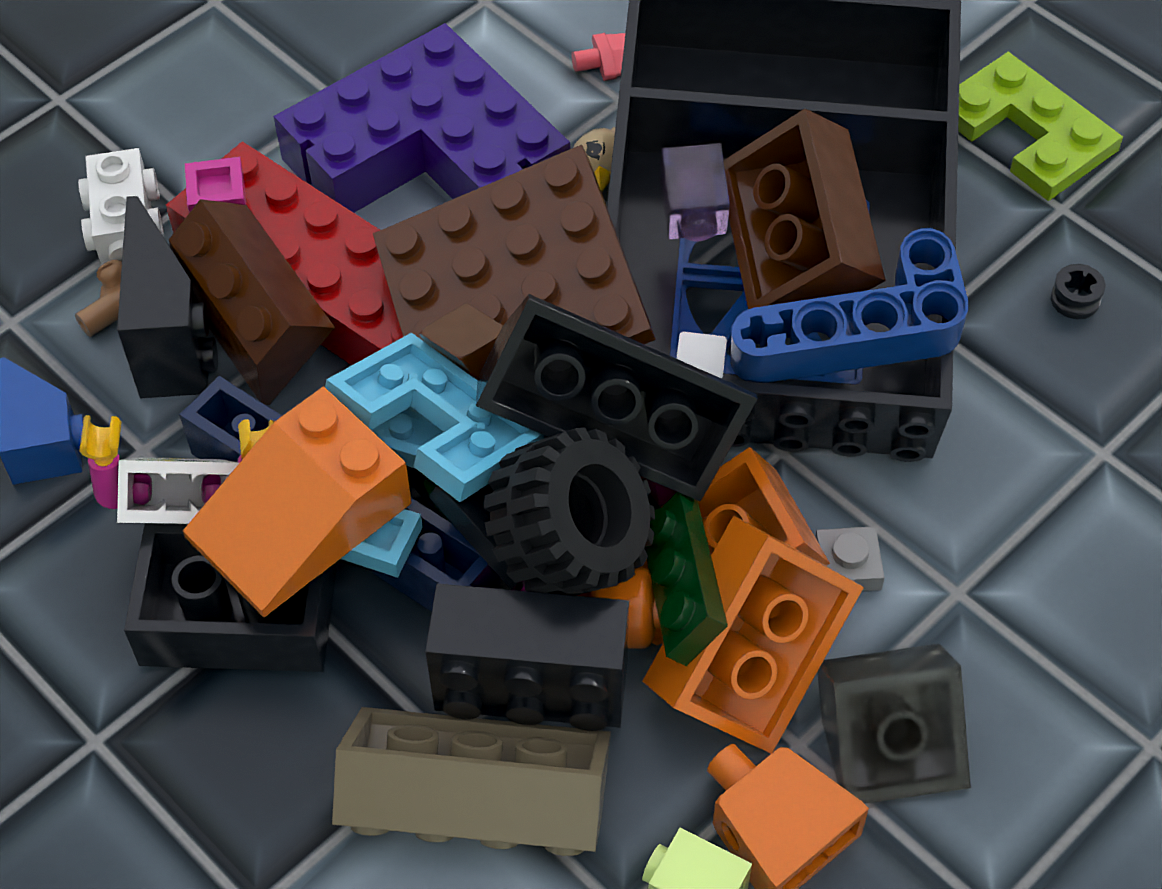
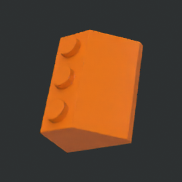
[642,515,864,754]

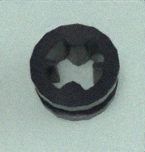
[1050,264,1106,319]

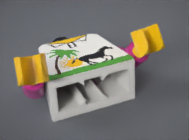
[79,415,274,524]

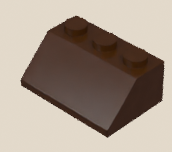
[717,109,886,309]
[169,199,335,405]

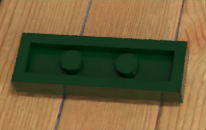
[644,492,728,666]

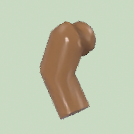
[75,260,122,337]

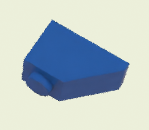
[0,357,85,485]

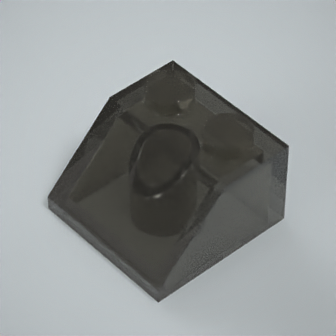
[817,644,971,804]

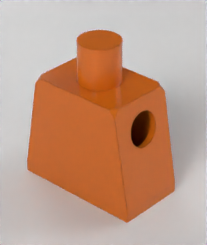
[707,744,869,889]

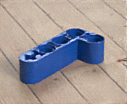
[730,228,968,383]

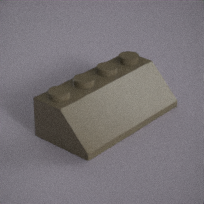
[332,707,611,856]

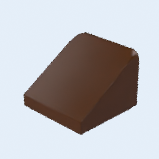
[419,303,503,379]

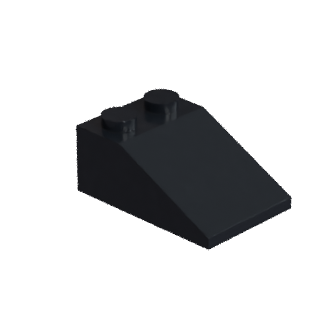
[117,196,218,399]

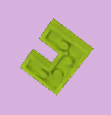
[958,51,1123,201]

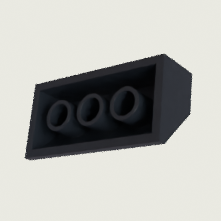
[476,294,758,502]

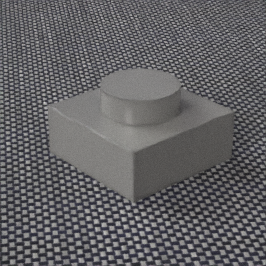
[815,526,885,591]

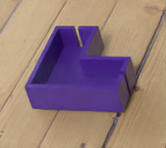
[273,23,570,213]

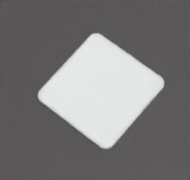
[676,332,727,378]

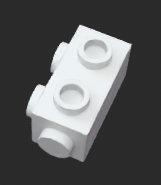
[78,148,164,265]

